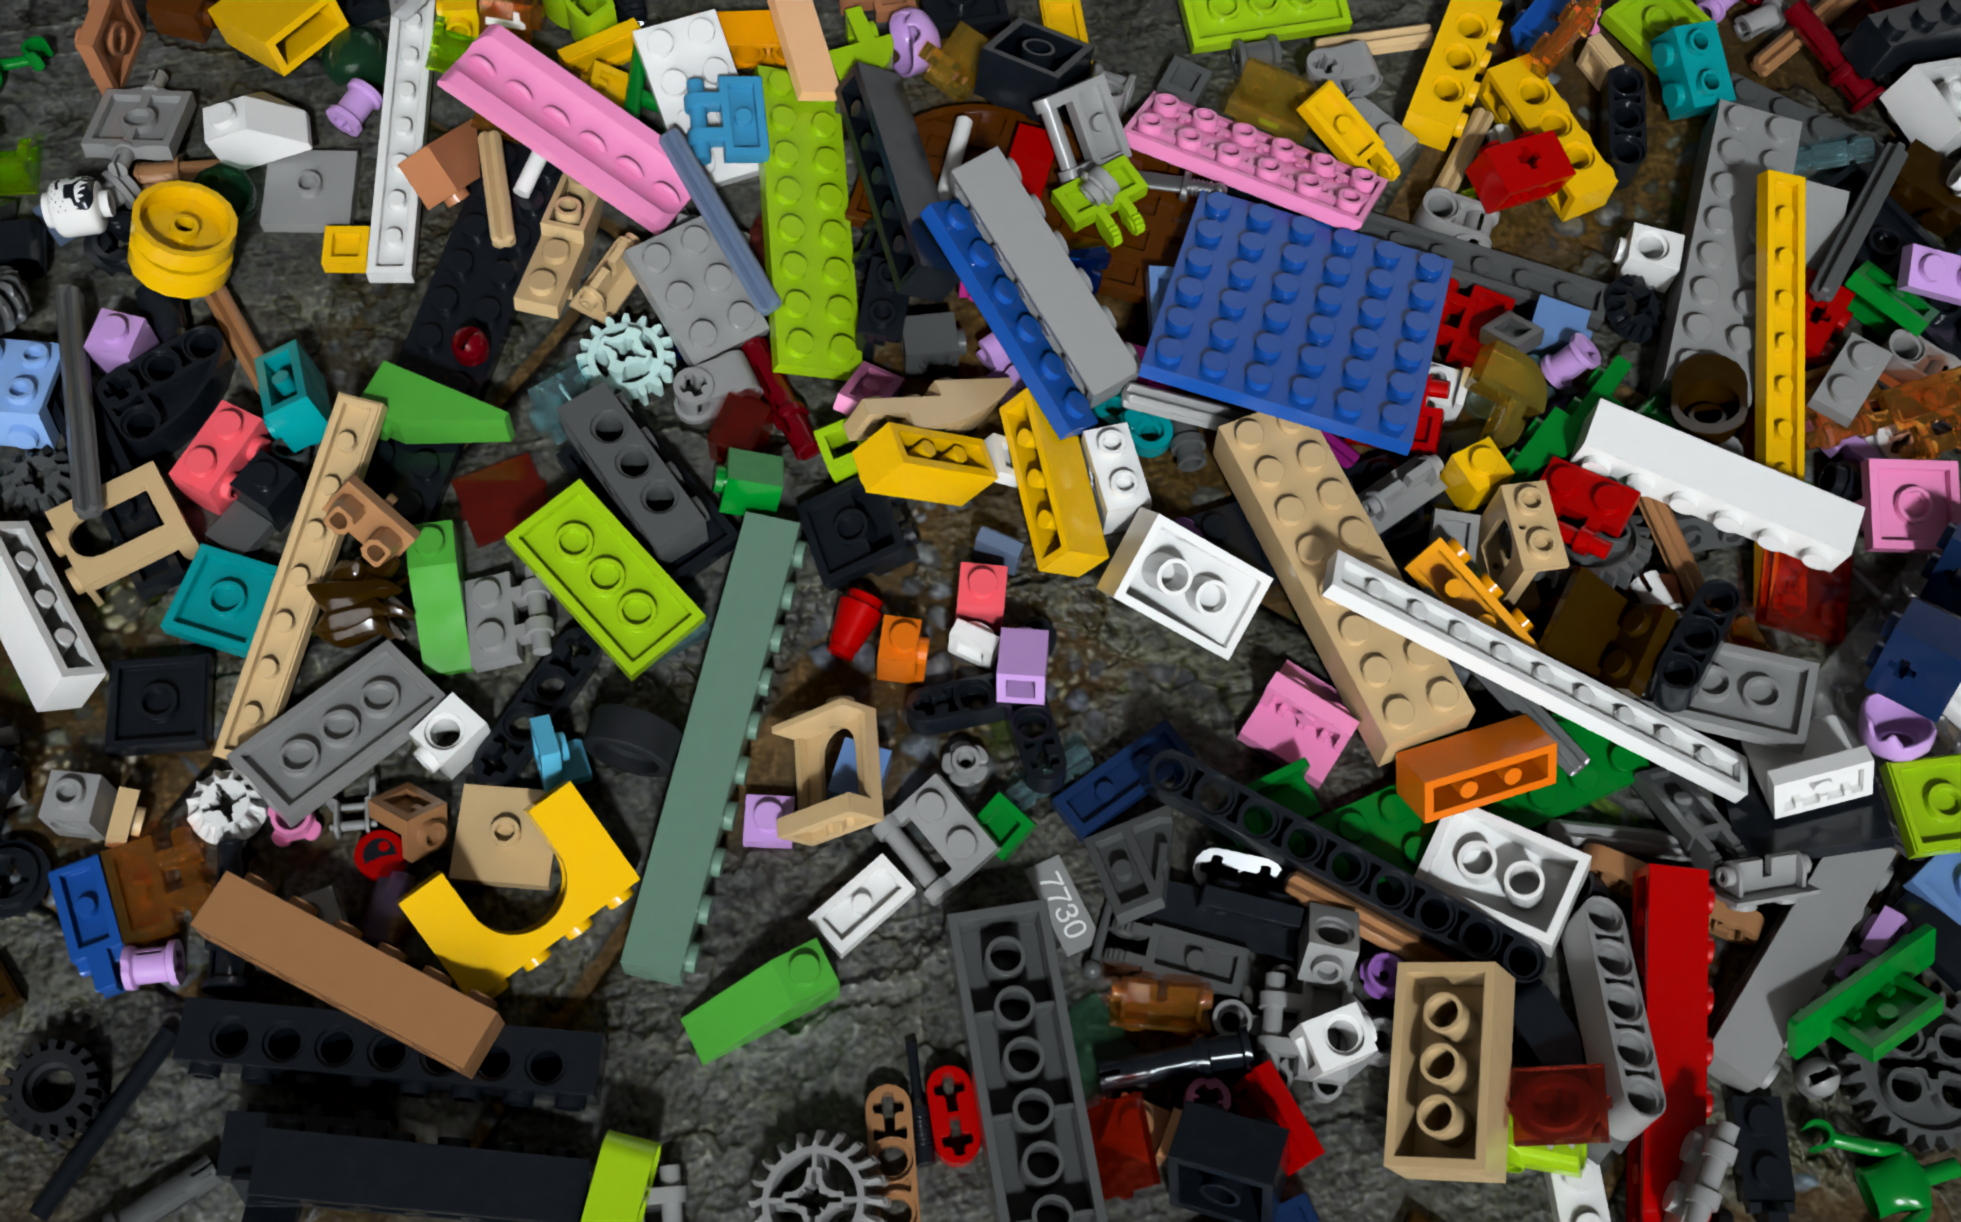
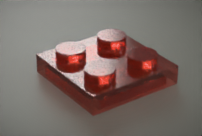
[1754,549,1854,646]

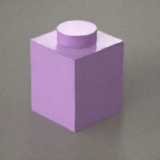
[83,308,161,375]
[996,627,1049,705]

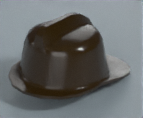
[1671,353,1748,445]

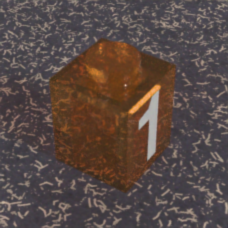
[478,0,545,45]

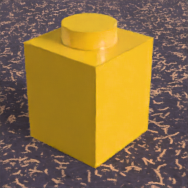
[1439,436,1515,513]

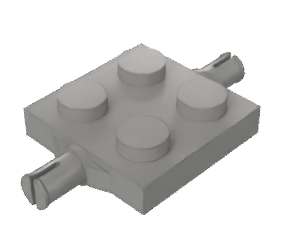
[80,69,197,177]

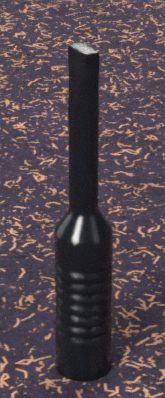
[905,1040,936,1167]

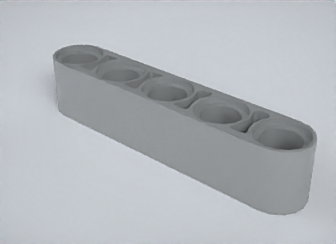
[1561,896,1666,1141]

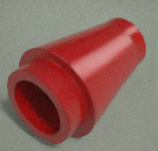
[826,588,883,662]

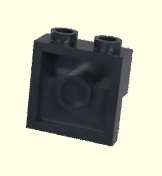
[795,476,922,592]

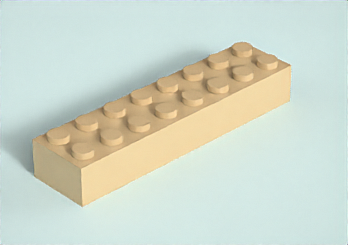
[1213,412,1476,767]

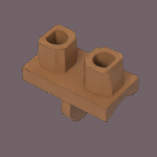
[322,474,421,567]

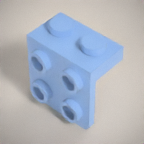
[0,338,61,450]

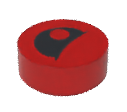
[354,830,407,883]

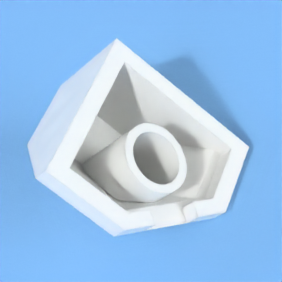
[202,91,313,174]

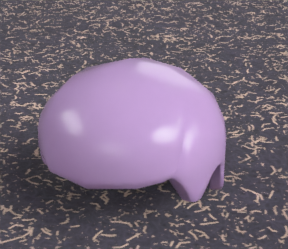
[889,6,941,78]
[1858,693,1937,762]

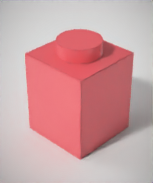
[955,562,1008,632]

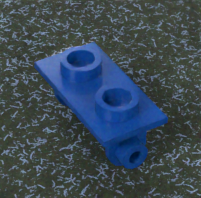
[1510,0,1587,56]

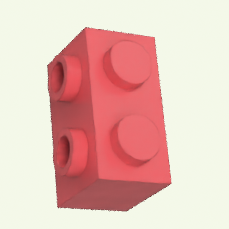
[168,400,274,516]

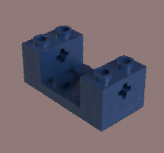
[1864,521,1961,723]

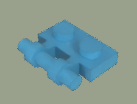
[683,76,770,165]

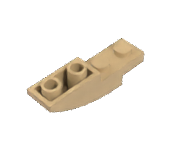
[513,172,605,319]
[843,376,1013,441]

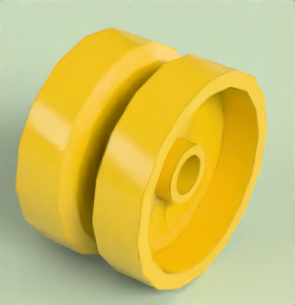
[127,180,238,299]

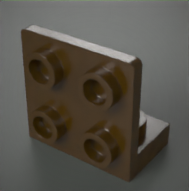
[1538,566,1679,698]

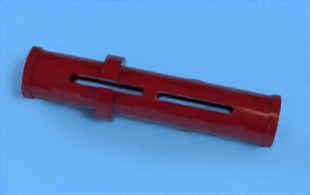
[740,337,820,461]

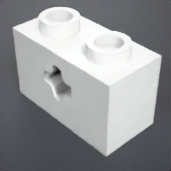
[1080,422,1152,535]

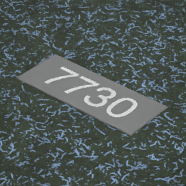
[1024,854,1098,957]

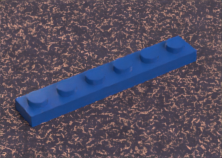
[920,199,1099,440]

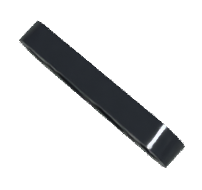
[472,627,602,787]

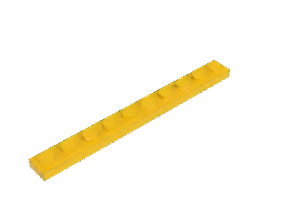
[1753,169,1806,612]

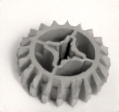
[748,1129,892,1222]

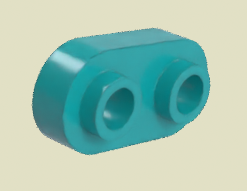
[1091,392,1173,458]

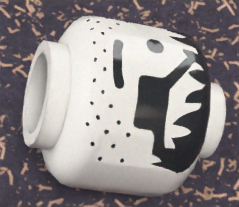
[41,176,116,238]

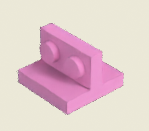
[1854,458,1961,554]
[1237,659,1360,789]

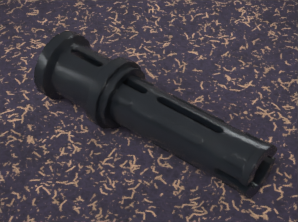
[201,838,251,996]
[1096,1024,1255,1094]

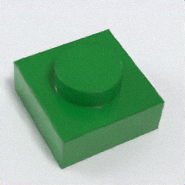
[977,791,1038,862]

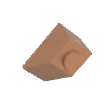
[398,119,481,210]

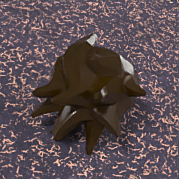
[307,556,415,648]

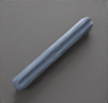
[659,128,782,316]

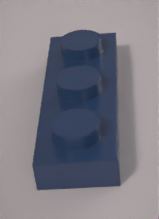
[1051,719,1196,843]

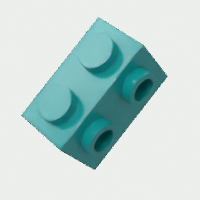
[1650,20,1736,121]
[254,339,332,453]

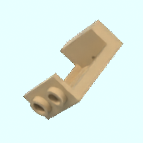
[45,461,200,607]
[1476,480,1570,613]
[771,696,884,846]

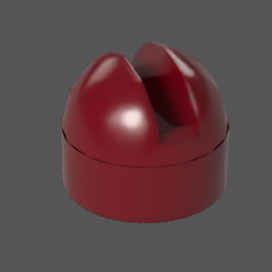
[451,326,490,367]

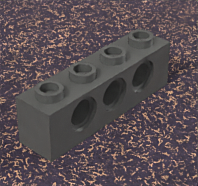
[556,381,710,568]

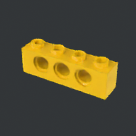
[1402,0,1504,152]
[1477,53,1618,222]

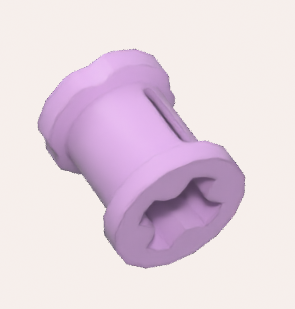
[326,78,383,137]
[1540,333,1601,391]
[120,939,186,991]

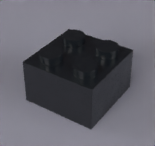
[974,17,1095,123]
[1168,1100,1290,1222]

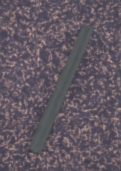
[55,285,104,520]

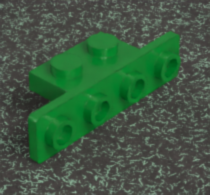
[1787,923,1944,1063]

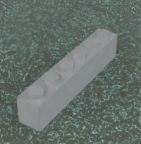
[949,146,1141,409]
[1707,847,1897,1096]

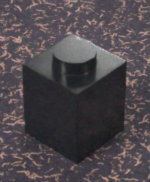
[230,450,305,533]

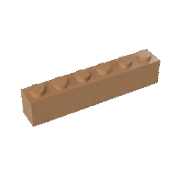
[190,870,505,1079]

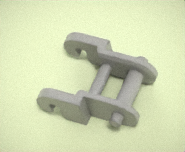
[326,773,380,840]

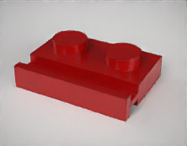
[1229,1060,1325,1178]

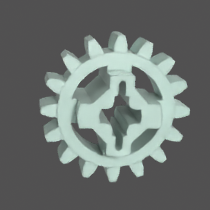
[576,313,677,406]

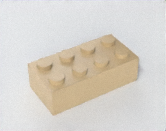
[1383,962,1515,1184]

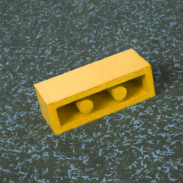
[851,422,999,507]

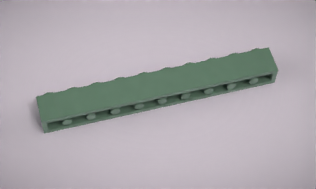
[620,511,808,987]

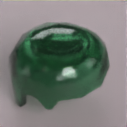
[320,26,388,88]
[192,163,259,229]

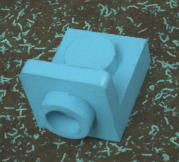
[529,714,592,792]

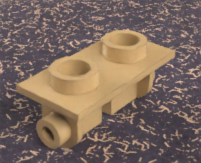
[569,232,641,325]

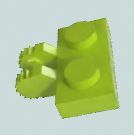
[1050,154,1148,248]

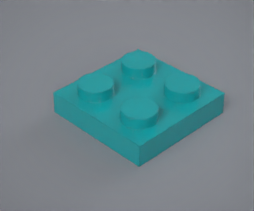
[160,543,278,658]

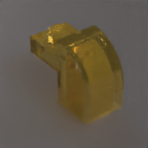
[918,21,991,102]
[1464,340,1547,449]

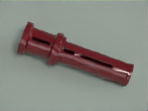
[1782,0,1886,115]

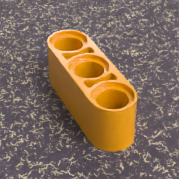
[692,10,787,69]

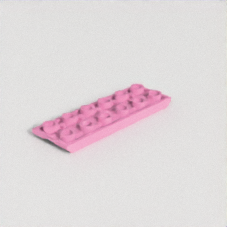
[437,24,709,236]
[1123,91,1388,231]

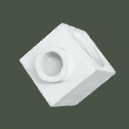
[1611,222,1685,294]
[409,692,491,780]
[1288,1001,1378,1082]

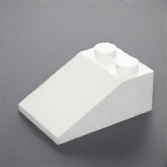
[1879,57,1961,158]
[1096,507,1273,661]
[1414,808,1592,958]

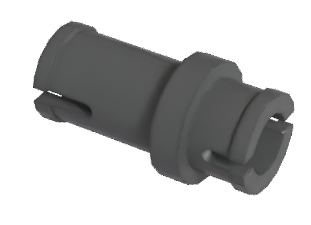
[1169,419,1207,472]

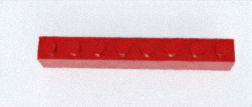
[1626,863,1715,1222]

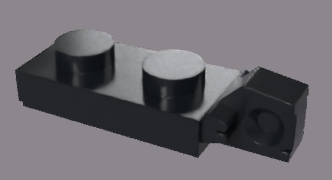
[1725,1096,1796,1222]

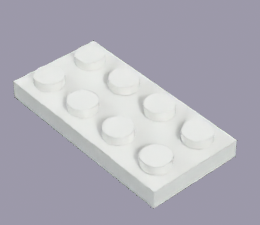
[633,9,759,188]

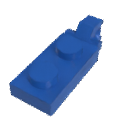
[47,853,128,999]

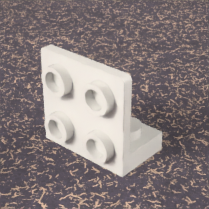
[1741,715,1874,819]

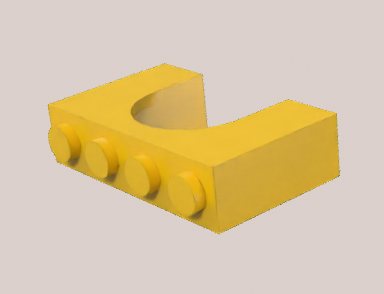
[396,780,640,999]

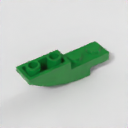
[1505,355,1633,484]

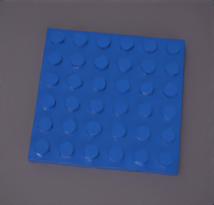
[1138,190,1454,456]

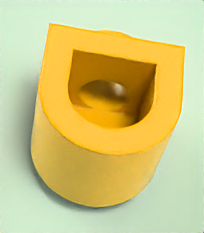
[436,0,484,42]

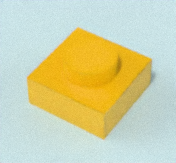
[321,226,370,273]

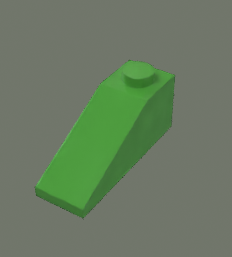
[361,360,516,444]
[406,519,474,678]
[681,937,840,1066]

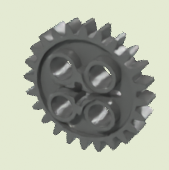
[1498,514,1654,590]
[1836,991,1961,1153]

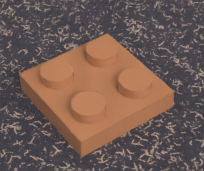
[75,0,146,96]

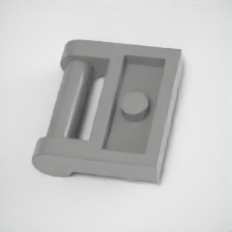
[1032,73,1133,185]
[872,773,1002,906]

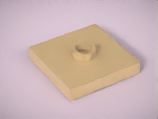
[448,784,556,891]

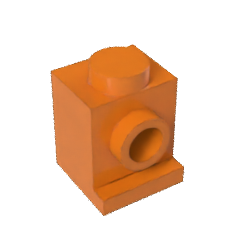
[877,614,930,686]

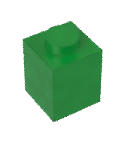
[712,447,784,517]

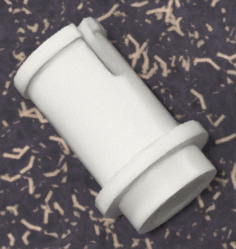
[1630,570,1684,629]

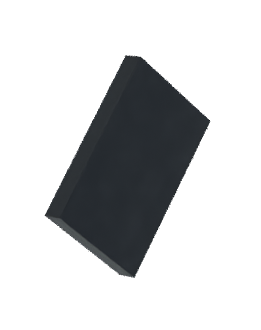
[1721,776,1895,866]

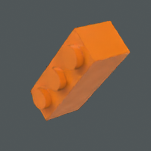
[1396,714,1557,824]

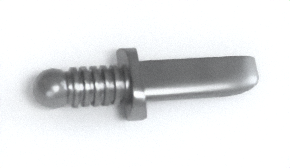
[1137,170,1227,202]

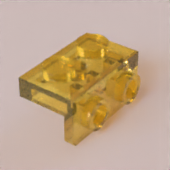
[1224,58,1322,145]

